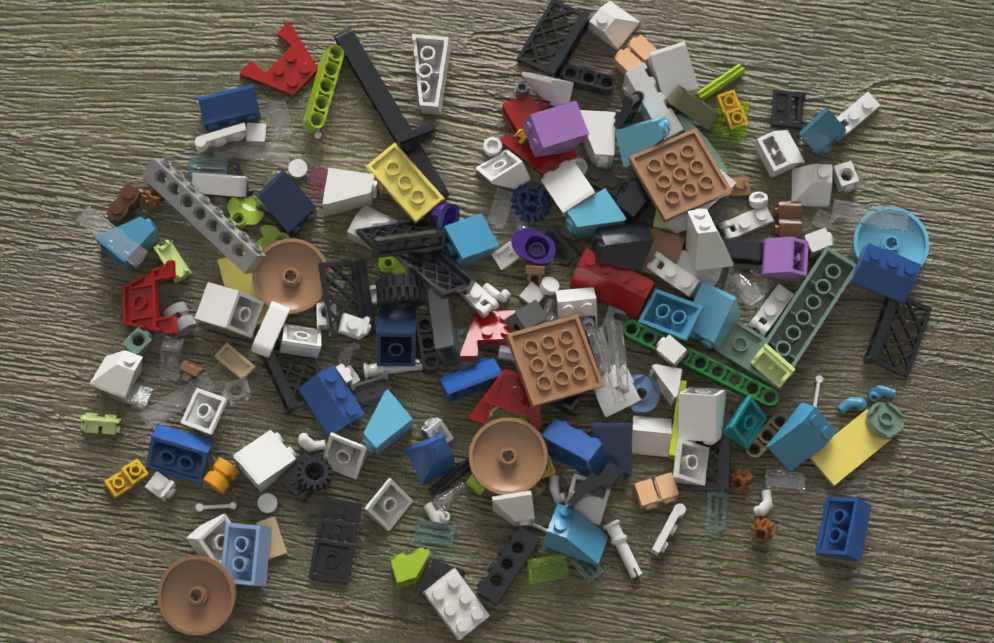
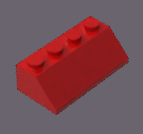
[569,248,655,319]

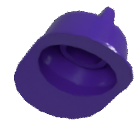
[430,203,460,229]
[511,228,556,264]

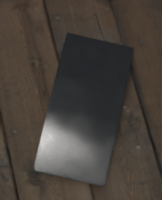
[309,496,363,583]

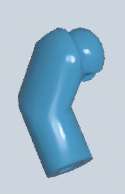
[867,385,896,402]
[837,397,867,414]

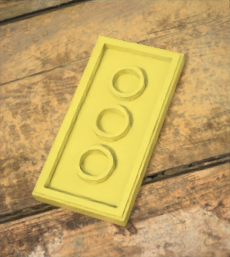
[366,143,445,224]
[217,252,269,327]
[809,409,892,487]

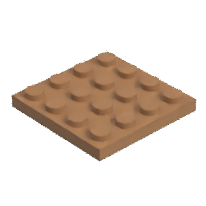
[628,128,732,223]
[505,314,604,408]

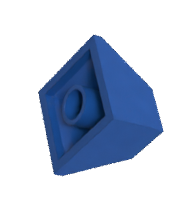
[405,432,456,484]

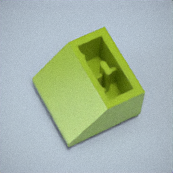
[391,548,430,589]

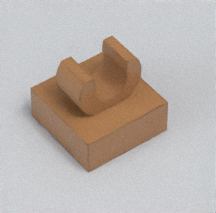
[730,177,750,198]
[525,262,545,282]
[179,360,204,382]
[530,480,548,500]

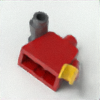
[502,82,550,144]

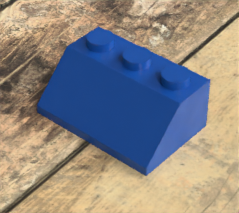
[198,84,261,131]
[850,243,921,304]
[439,358,501,403]
[298,365,365,438]
[541,418,605,476]
[145,424,214,484]
[815,497,872,561]

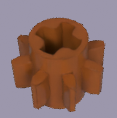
[139,189,165,212]
[730,468,754,493]
[750,517,777,542]

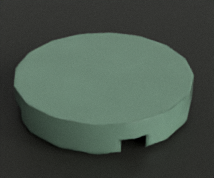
[866,402,904,439]

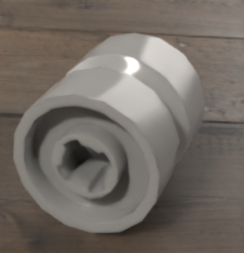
[163,301,198,338]

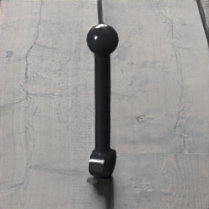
[232,161,253,196]

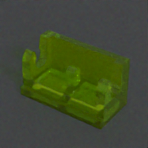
[526,554,569,584]

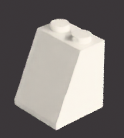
[647,41,699,106]
[580,110,616,169]
[541,159,596,218]
[322,168,378,216]
[686,209,733,271]
[195,282,264,338]
[678,387,727,445]
[233,430,297,492]

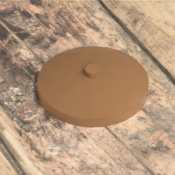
[252,238,330,315]
[469,417,548,495]
[157,555,237,636]

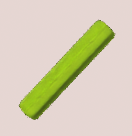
[697,64,745,101]

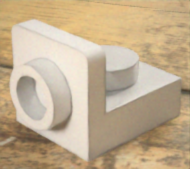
[491,241,524,270]
[338,313,371,340]
[336,364,360,388]
[421,417,454,443]
[145,472,176,502]

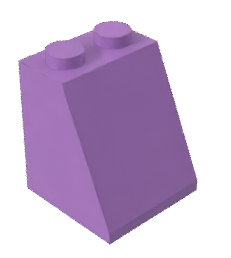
[522,101,589,157]

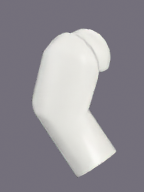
[482,283,511,303]
[298,433,326,452]
[549,475,566,504]
[753,490,773,516]
[423,502,450,524]

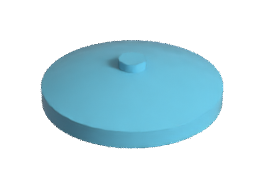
[852,207,929,267]

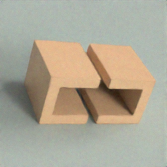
[614,35,657,76]
[633,472,679,510]

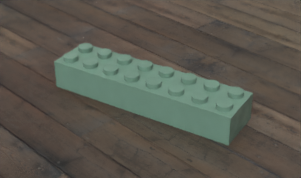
[744,246,856,393]

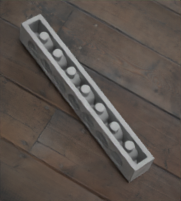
[141,158,266,274]

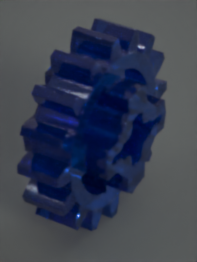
[510,182,552,223]

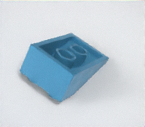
[799,107,847,156]
[638,289,704,341]
[766,403,837,472]
[542,503,608,566]

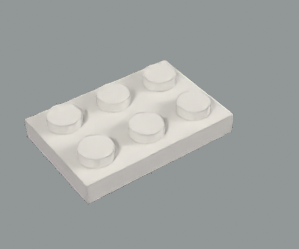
[423,568,490,640]

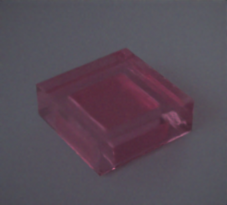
[307,166,328,189]

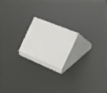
[279,324,321,358]
[649,364,682,406]
[180,388,228,436]
[632,415,672,457]
[323,433,368,479]
[673,439,709,486]
[365,478,413,531]

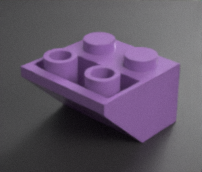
[762,237,809,284]

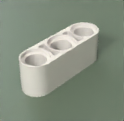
[192,173,247,197]
[251,301,290,358]

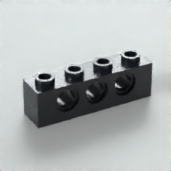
[476,526,540,607]

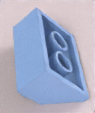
[222,523,272,586]

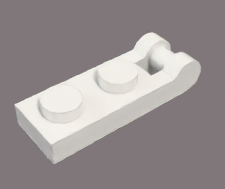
[836,92,880,135]
[195,123,248,153]
[718,206,774,239]
[646,252,700,298]
[451,281,499,318]
[748,284,794,336]
[651,504,686,556]

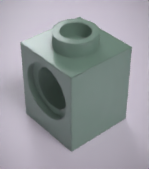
[122,327,154,357]

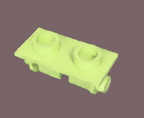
[80,413,122,435]

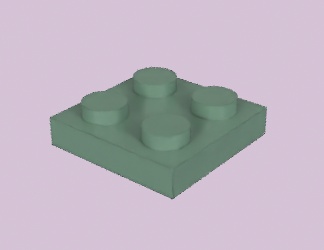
[714,320,767,371]

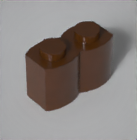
[107,184,141,227]
[773,201,802,239]

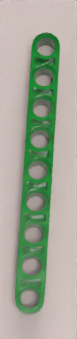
[623,320,779,409]

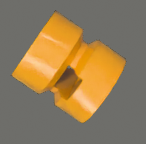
[203,457,239,494]

